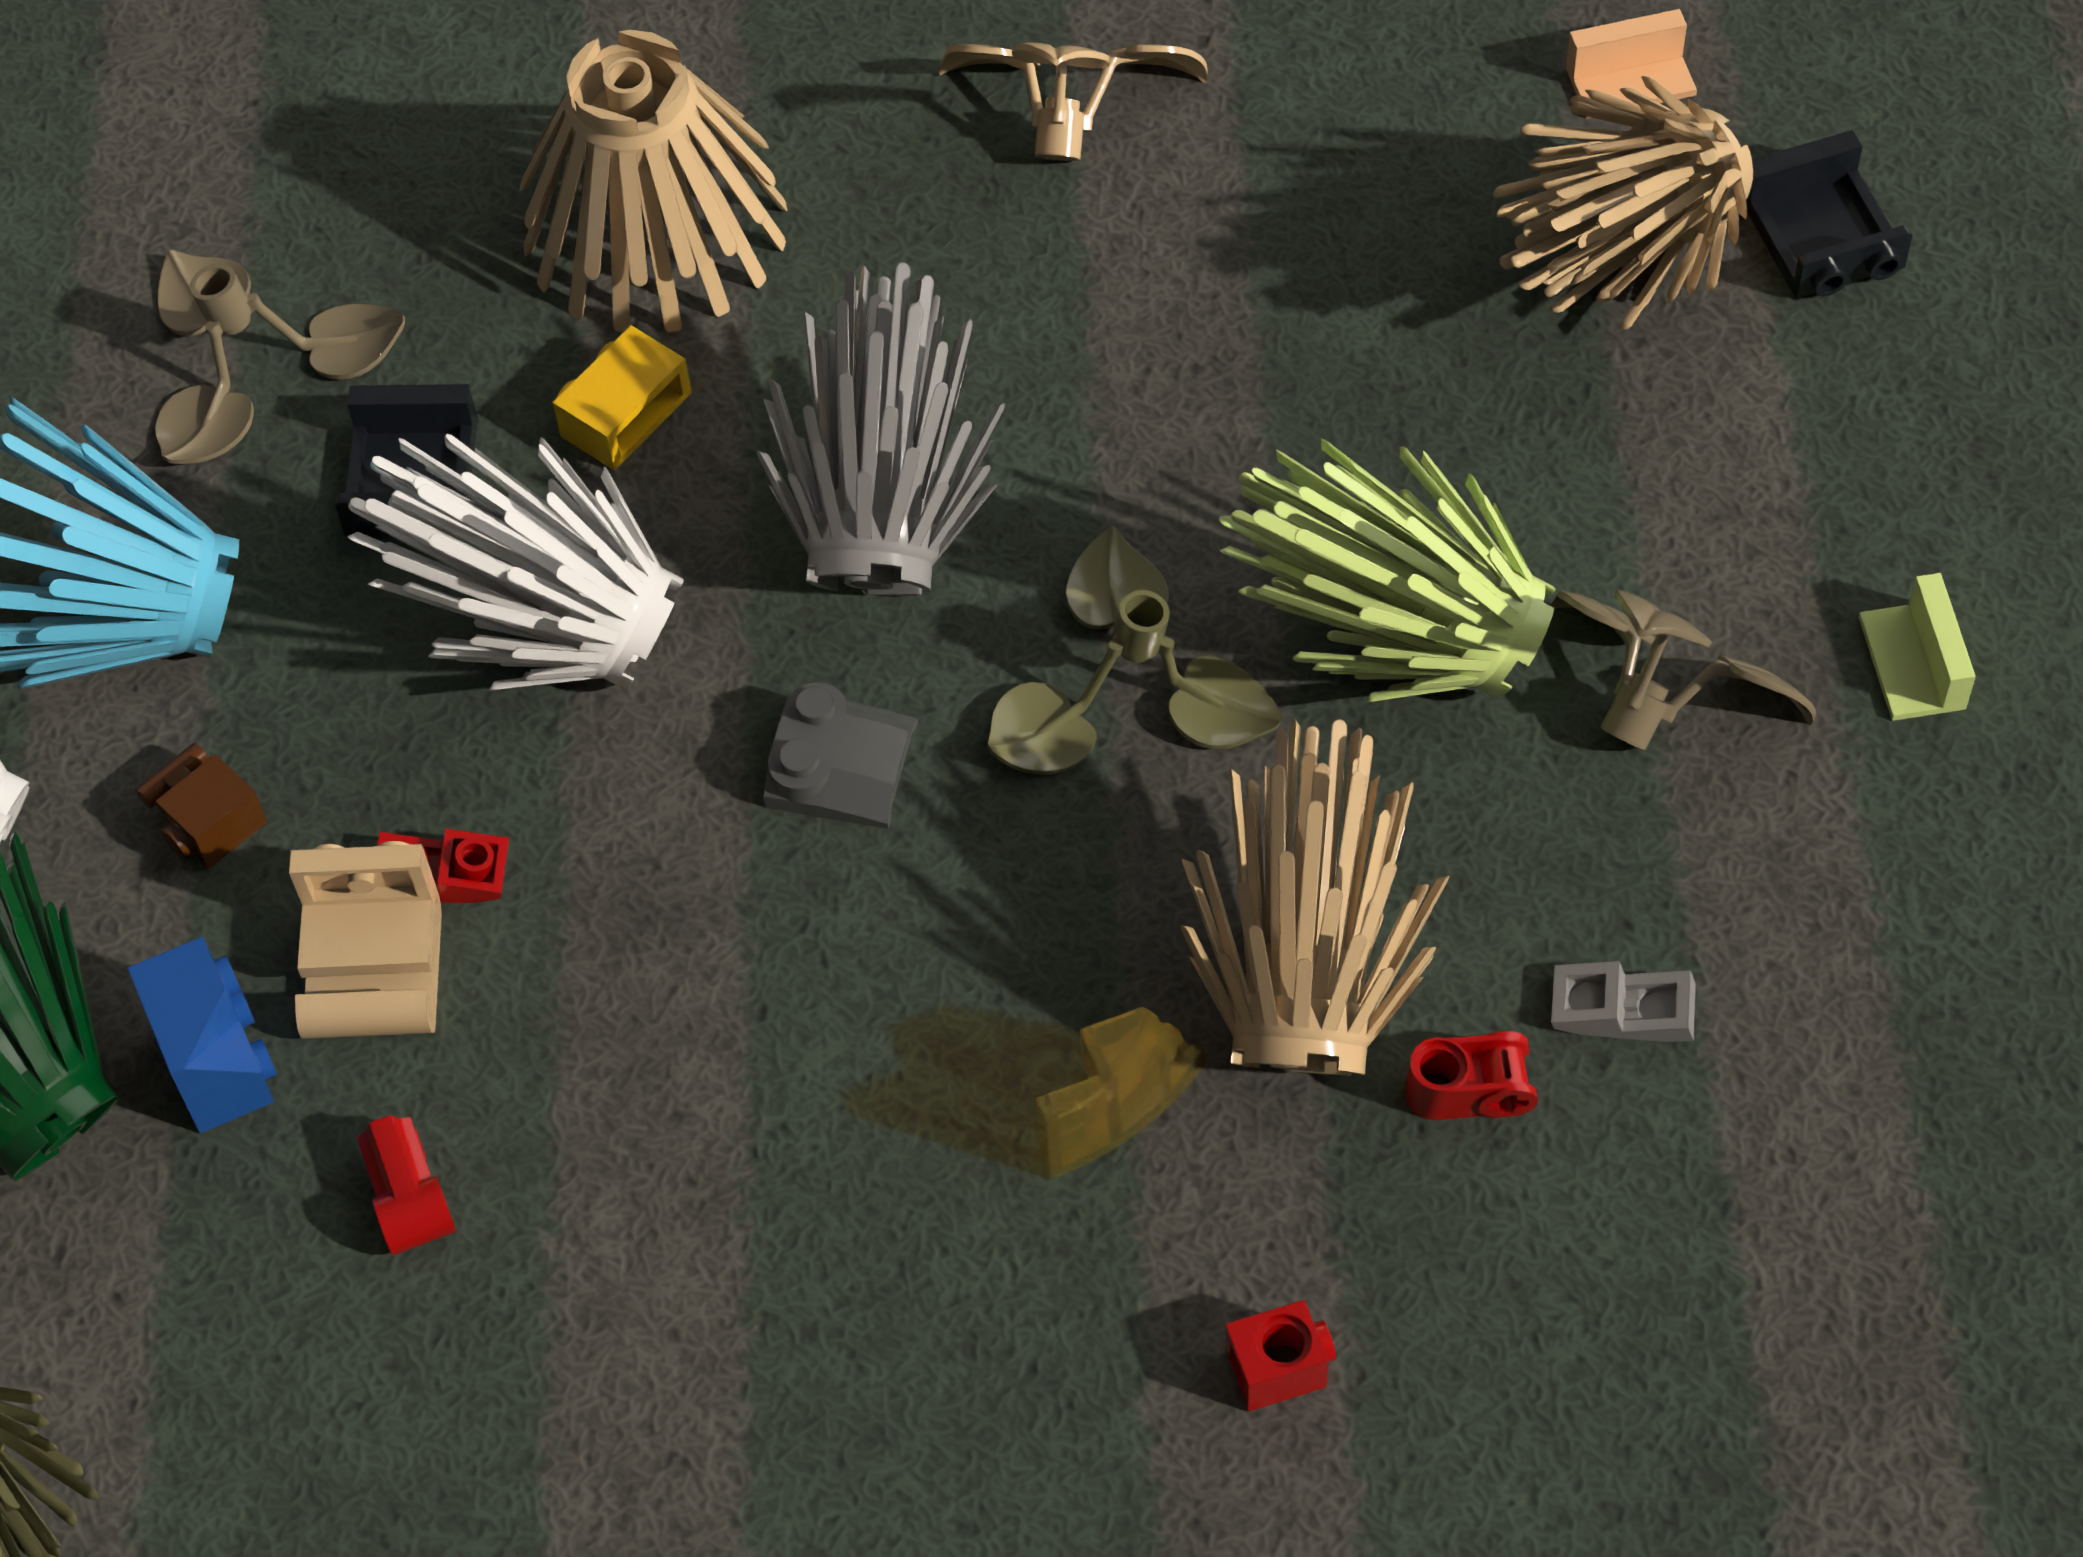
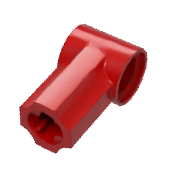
[356,1115,457,1256]

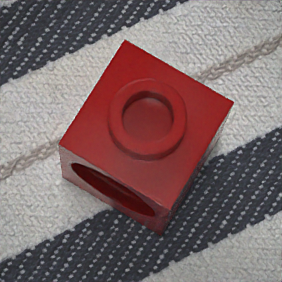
[1225,1299,1336,1412]

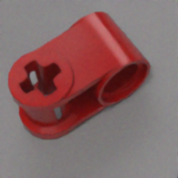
[1404,1031,1538,1120]

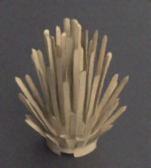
[1493,76,1753,330]
[1181,718,1449,1076]

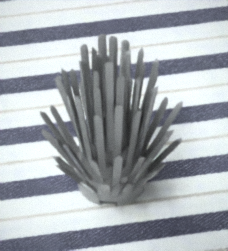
[757,263,1005,596]

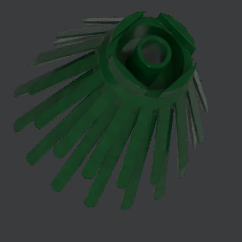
[0,832,119,1181]

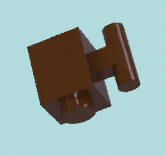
[134,742,267,870]

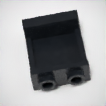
[1746,130,1913,300]
[335,384,478,540]

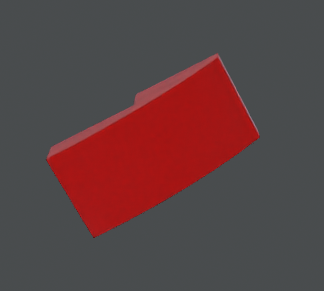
[377,828,509,903]

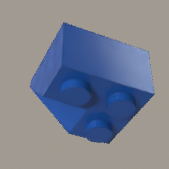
[128,936,277,1134]

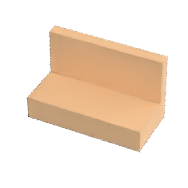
[1566,9,1697,119]

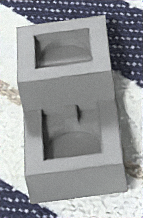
[1551,961,1696,1042]

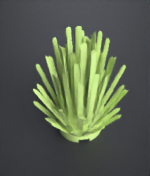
[1219,438,1555,703]

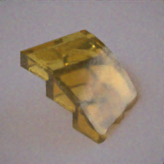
[1036,1007,1208,1179]

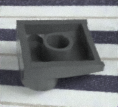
[763,682,918,829]

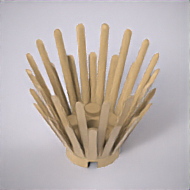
[520,30,787,332]

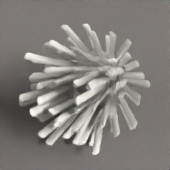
[348,434,684,691]

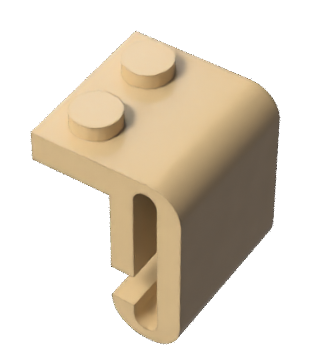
[289,841,442,1039]

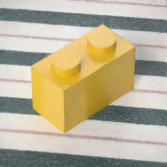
[552,325,692,471]

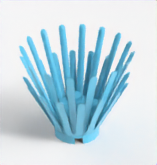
[0,395,239,689]

